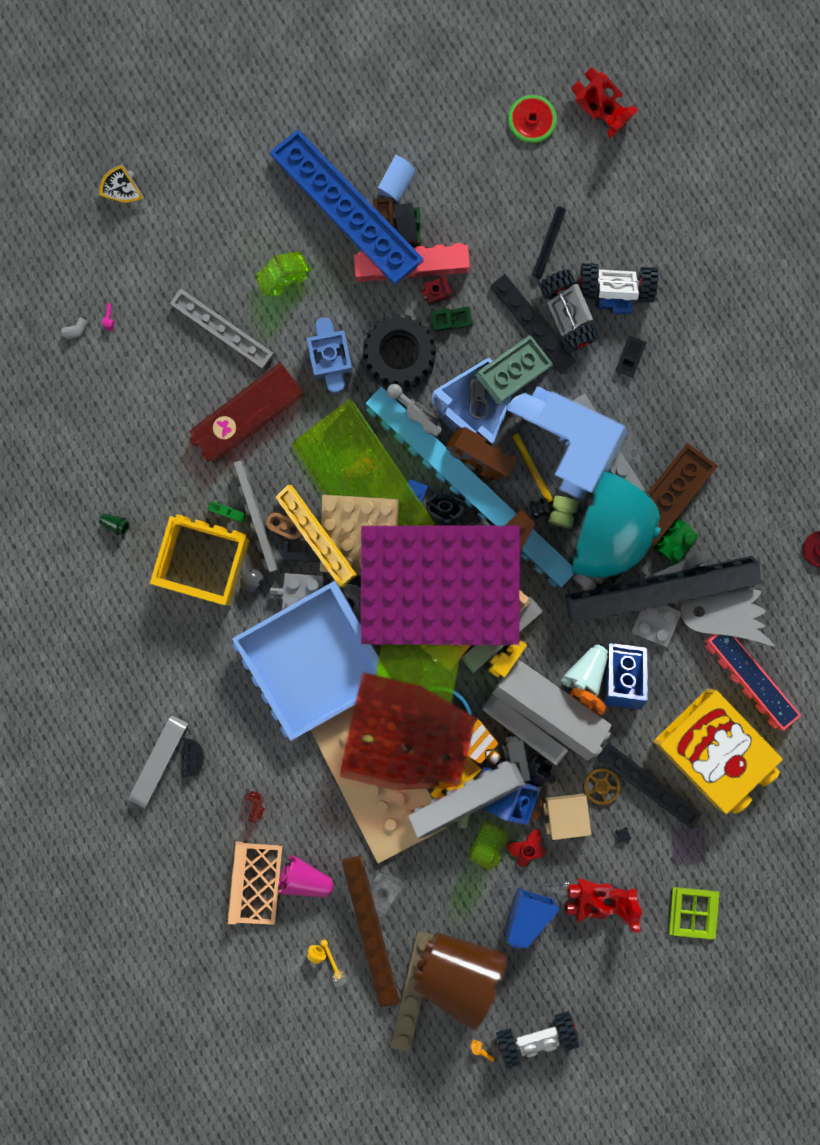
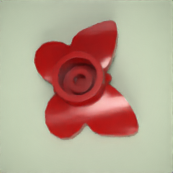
[505,828,546,867]

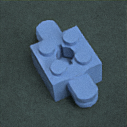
[307,317,353,394]

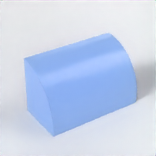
[378,155,416,204]

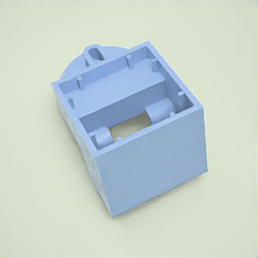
[505,387,628,500]

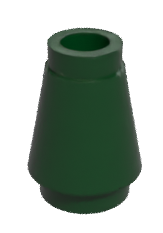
[99,513,129,535]

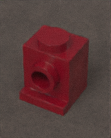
[421,275,451,305]

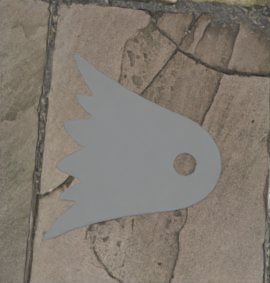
[681,588,775,647]

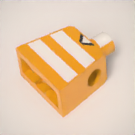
[454,718,501,765]

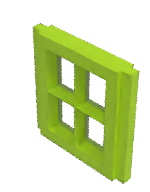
[668,887,720,939]

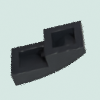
[394,203,418,244]
[615,336,647,378]

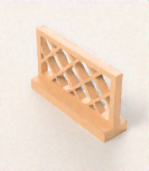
[228,841,282,925]

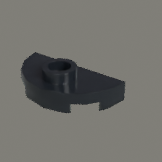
[184,738,205,777]

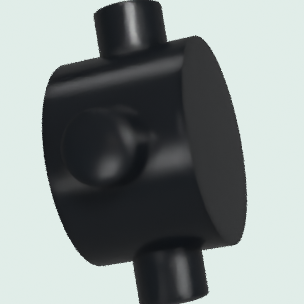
[615,827,631,843]

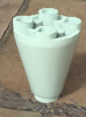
[561,645,608,697]

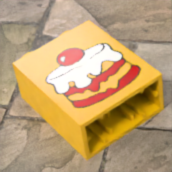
[653,689,783,814]

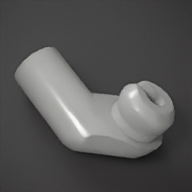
[61,317,88,339]

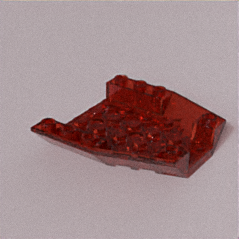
[340,672,476,790]

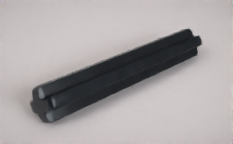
[532,206,566,278]

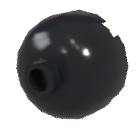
[425,493,464,526]

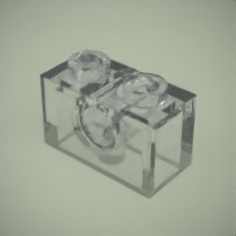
[371,869,404,919]

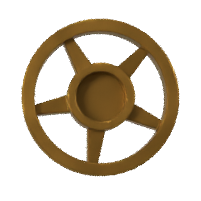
[584,768,620,805]

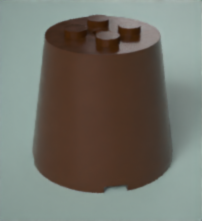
[412,932,507,1031]

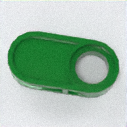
[207,501,246,523]

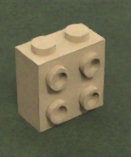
[543,793,591,840]

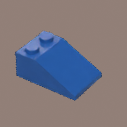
[603,643,647,710]

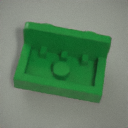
[653,519,699,565]

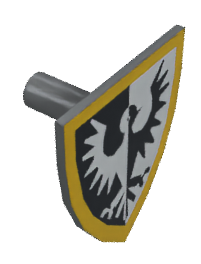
[99,164,144,202]

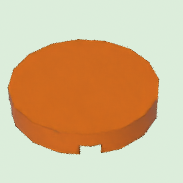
[569,687,606,716]

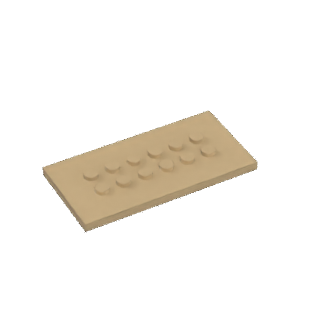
[311,692,447,863]

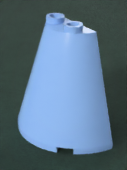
[431,358,512,445]

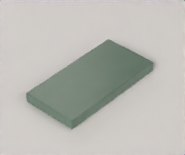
[475,335,554,405]

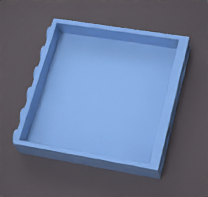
[232,581,393,741]

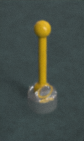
[320,940,349,988]

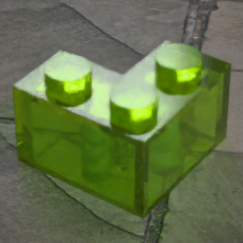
[254,251,312,296]
[468,819,508,871]

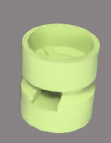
[548,496,579,529]

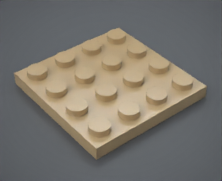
[320,495,399,575]

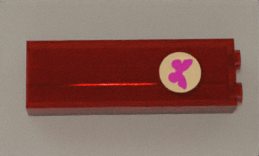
[189,362,305,464]

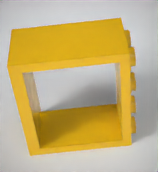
[150,514,250,606]

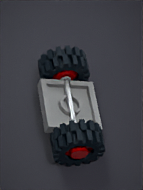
[538,269,599,353]

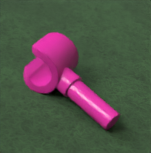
[102,303,115,331]

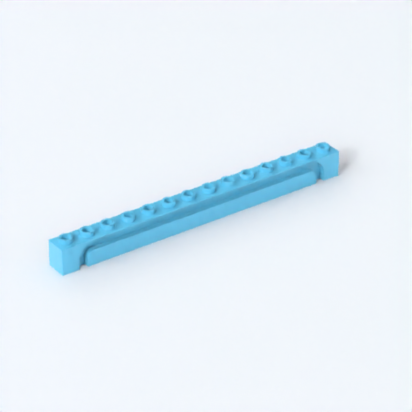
[366,387,575,588]

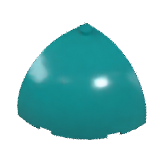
[572,471,661,578]

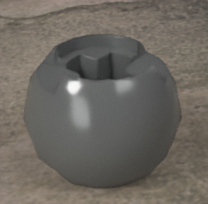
[240,569,264,593]

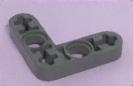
[649,549,713,577]

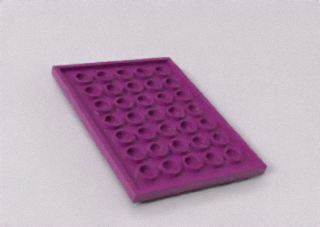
[361,526,520,645]

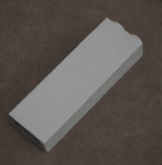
[492,659,612,761]

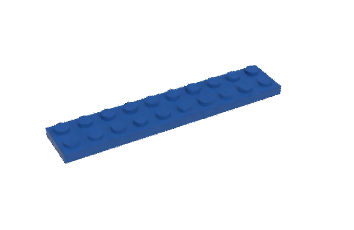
[269,130,423,286]

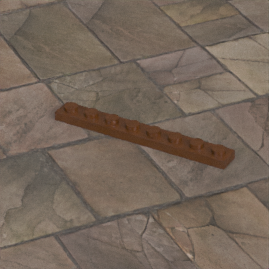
[342,855,399,1007]

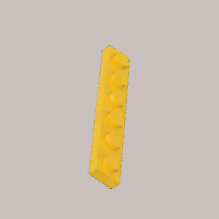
[275,485,357,587]

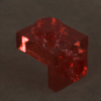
[244,791,265,823]

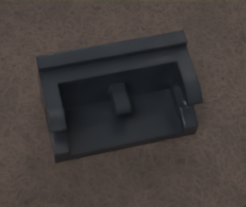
[283,539,321,562]

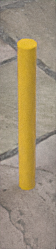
[512,433,554,504]

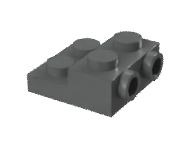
[502,735,530,781]

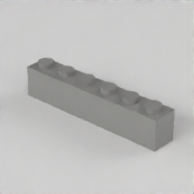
[409,761,526,838]

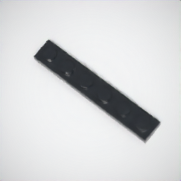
[490,274,576,374]
[597,743,702,829]

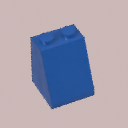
[480,767,541,825]
[504,888,559,949]

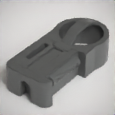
[469,379,488,420]

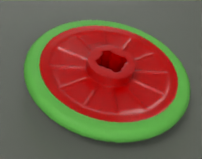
[508,95,557,143]

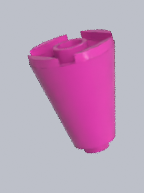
[278,855,334,897]

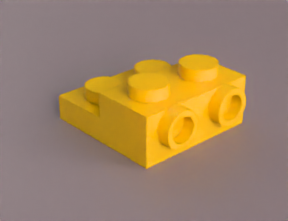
[488,641,527,678]

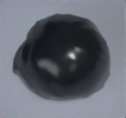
[528,754,556,787]

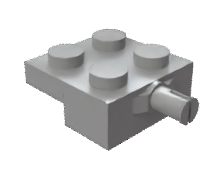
[270,573,324,610]

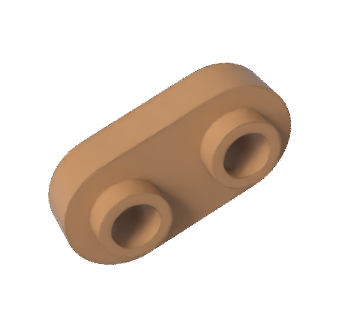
[266,513,302,540]

